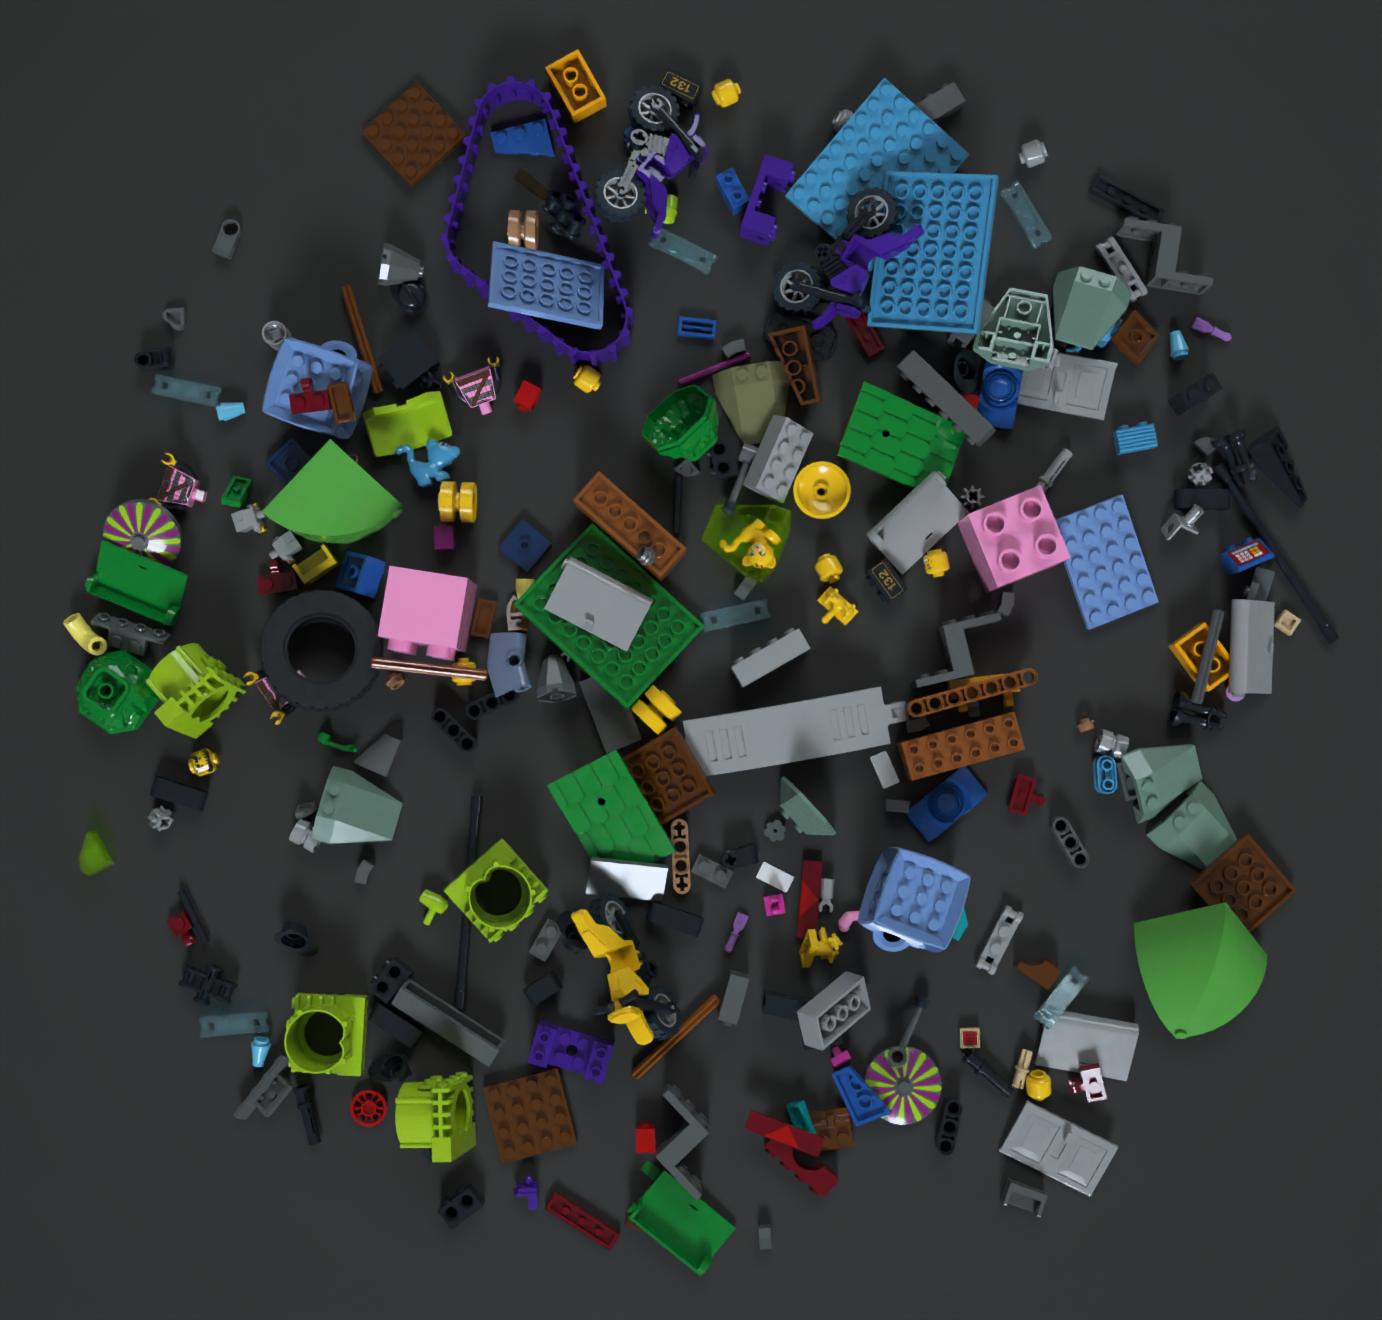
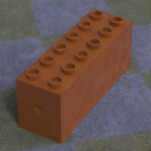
[573,471,687,581]
[896,712,1025,781]

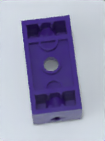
[740,154,796,246]
[527,1020,615,1084]

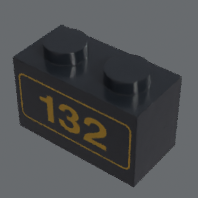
[659,67,703,110]
[865,558,908,604]

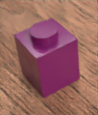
[434,523,456,552]

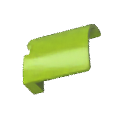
[362,391,452,457]

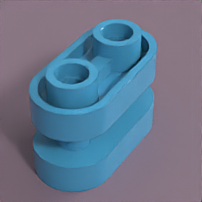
[1092,755,1117,794]

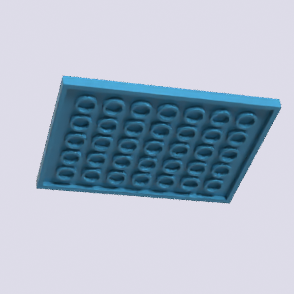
[785,77,970,272]
[867,171,999,334]

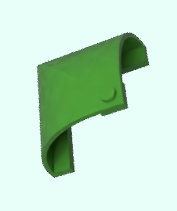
[262,439,404,544]
[1134,902,1267,1039]

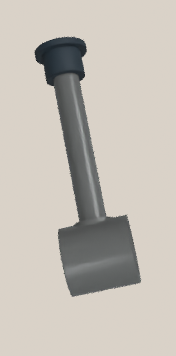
[721,443,758,515]
[888,995,930,1069]

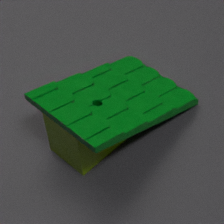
[837,382,965,489]
[547,749,677,863]

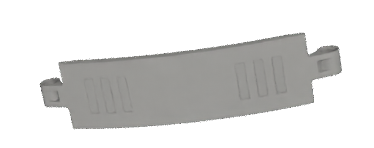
[683,686,909,776]

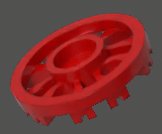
[350,1089,387,1127]

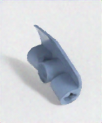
[487,632,531,698]

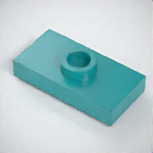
[786,1100,816,1134]

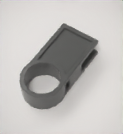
[212,219,242,260]

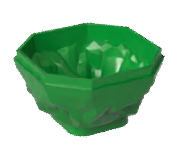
[641,385,719,462]
[75,650,160,734]

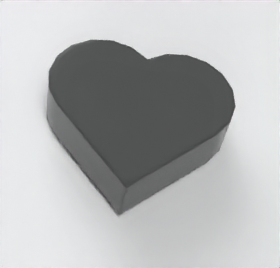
[162,307,186,331]

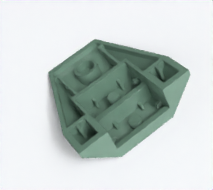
[1052,266,1132,350]
[973,287,1054,371]
[1121,744,1202,824]
[311,766,403,844]
[779,776,836,835]
[1146,781,1237,870]

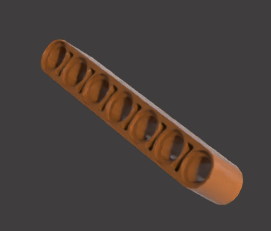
[906,668,1038,717]

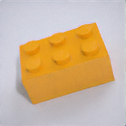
[545,49,607,124]
[1168,622,1229,692]

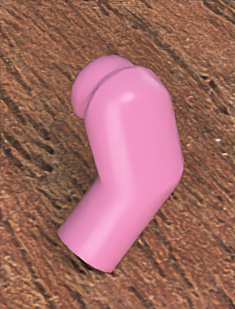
[838,911,860,932]

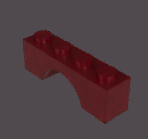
[764,1138,839,1197]

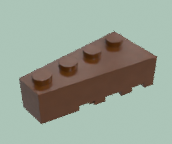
[767,325,823,406]

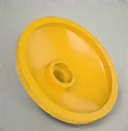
[793,461,851,519]

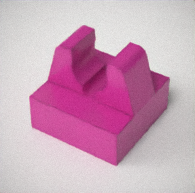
[763,894,786,916]
[830,1045,852,1068]

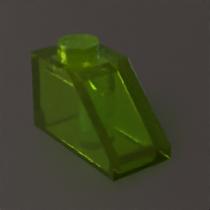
[79,830,114,876]

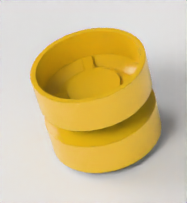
[438,481,477,523]
[630,685,682,736]

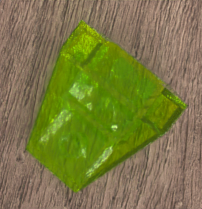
[701,505,792,583]

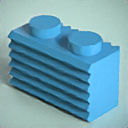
[1112,421,1158,455]

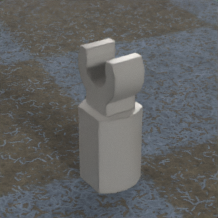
[818,878,834,912]

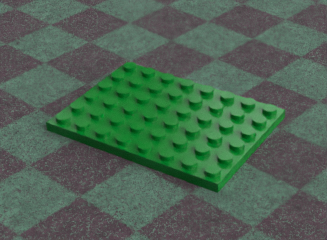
[513,523,705,710]

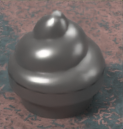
[636,546,657,565]

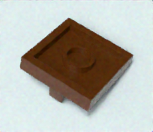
[1110,310,1160,365]
[809,1106,854,1151]

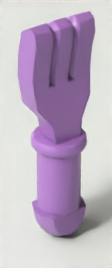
[1192,317,1232,341]
[725,912,749,953]

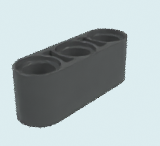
[1049,816,1089,868]

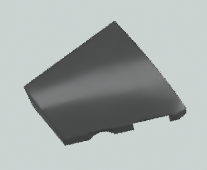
[354,734,403,777]

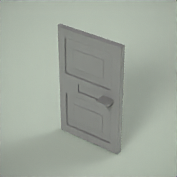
[1018,352,1118,421]
[999,1101,1118,1197]

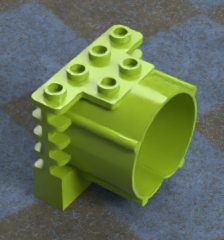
[145,643,247,739]
[444,838,549,943]
[284,992,369,1076]
[395,1072,476,1162]

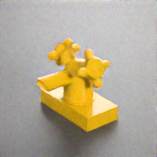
[817,586,859,626]
[799,927,843,968]

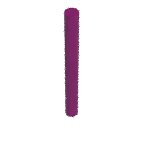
[678,351,751,386]

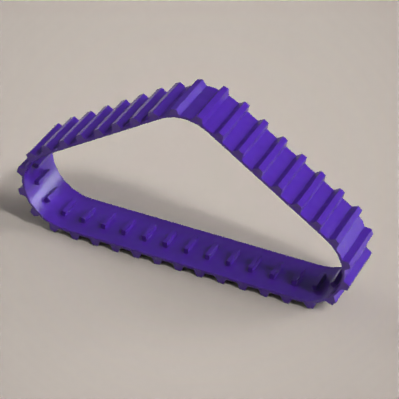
[440,76,634,369]

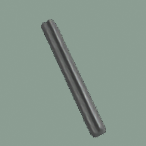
[1191,609,1224,704]

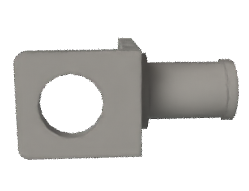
[1161,504,1204,540]

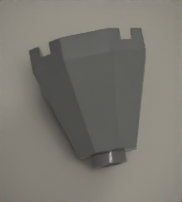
[378,243,424,286]
[536,654,577,703]

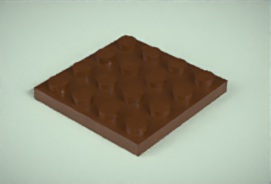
[361,81,467,187]
[622,726,716,825]
[1188,832,1297,933]
[483,1067,578,1164]

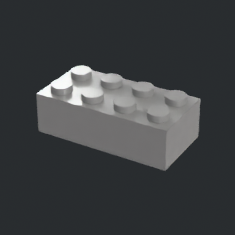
[743,415,814,503]
[731,628,810,688]
[797,971,871,1051]

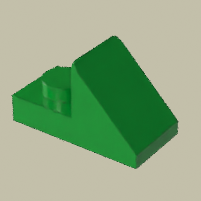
[221,475,252,508]

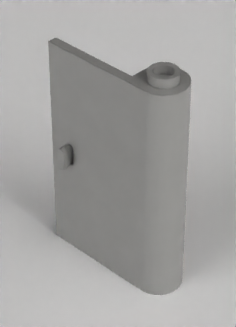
[866,471,969,575]
[544,557,654,651]
[1228,599,1275,697]
[1035,1008,1139,1081]

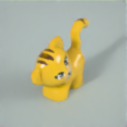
[719,518,781,569]

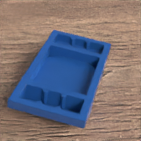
[977,360,1024,430]
[905,766,988,842]

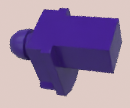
[513,1175,539,1210]

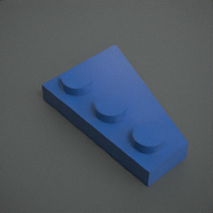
[490,119,555,157]
[831,1065,892,1127]

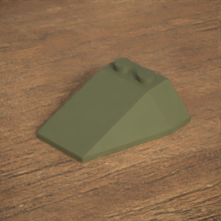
[712,361,790,445]

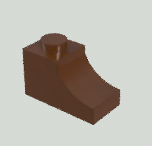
[1013,958,1062,990]

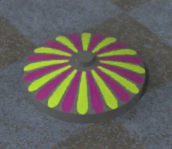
[103,499,183,567]
[864,1045,942,1125]

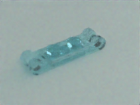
[1000,181,1052,249]
[648,228,718,275]
[151,374,222,407]
[700,599,771,632]
[1033,966,1090,1030]
[199,1011,270,1038]

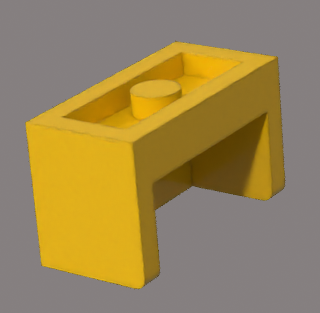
[292,544,340,586]

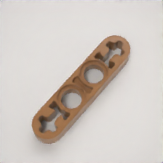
[671,818,691,894]

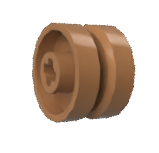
[507,210,539,251]

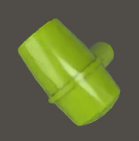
[645,195,678,224]
[419,889,449,926]

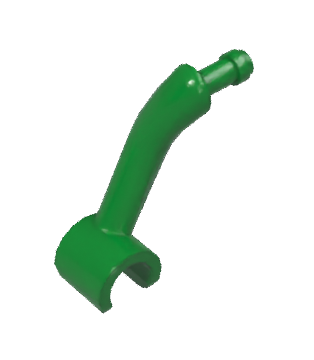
[317,731,357,752]

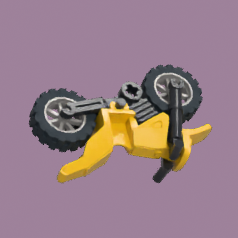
[571,893,682,1045]

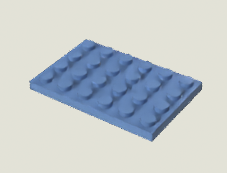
[487,241,604,330]
[1055,494,1159,630]

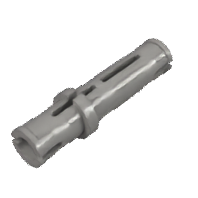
[1035,448,1073,493]

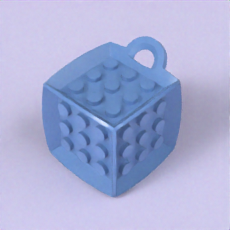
[262,337,373,440]
[858,847,971,952]

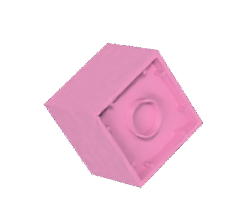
[957,485,1071,593]
[378,566,477,661]

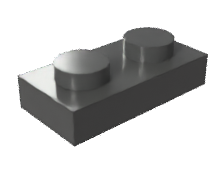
[691,854,734,888]
[529,918,561,962]

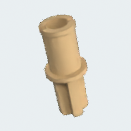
[1011,1049,1033,1089]

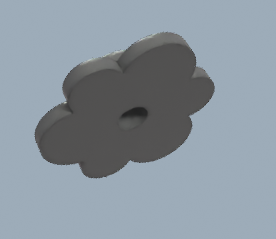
[764,820,786,842]

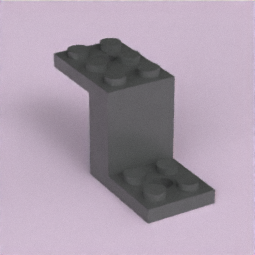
[1115,216,1213,295]
[911,610,1001,689]
[656,1083,709,1201]

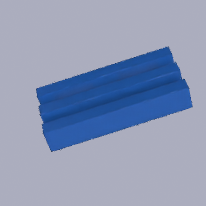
[677,316,717,340]

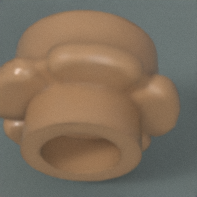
[386,673,404,690]
[1076,718,1095,733]

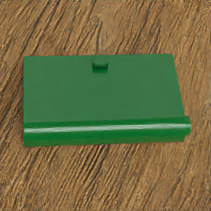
[85,540,188,627]
[627,1169,736,1276]

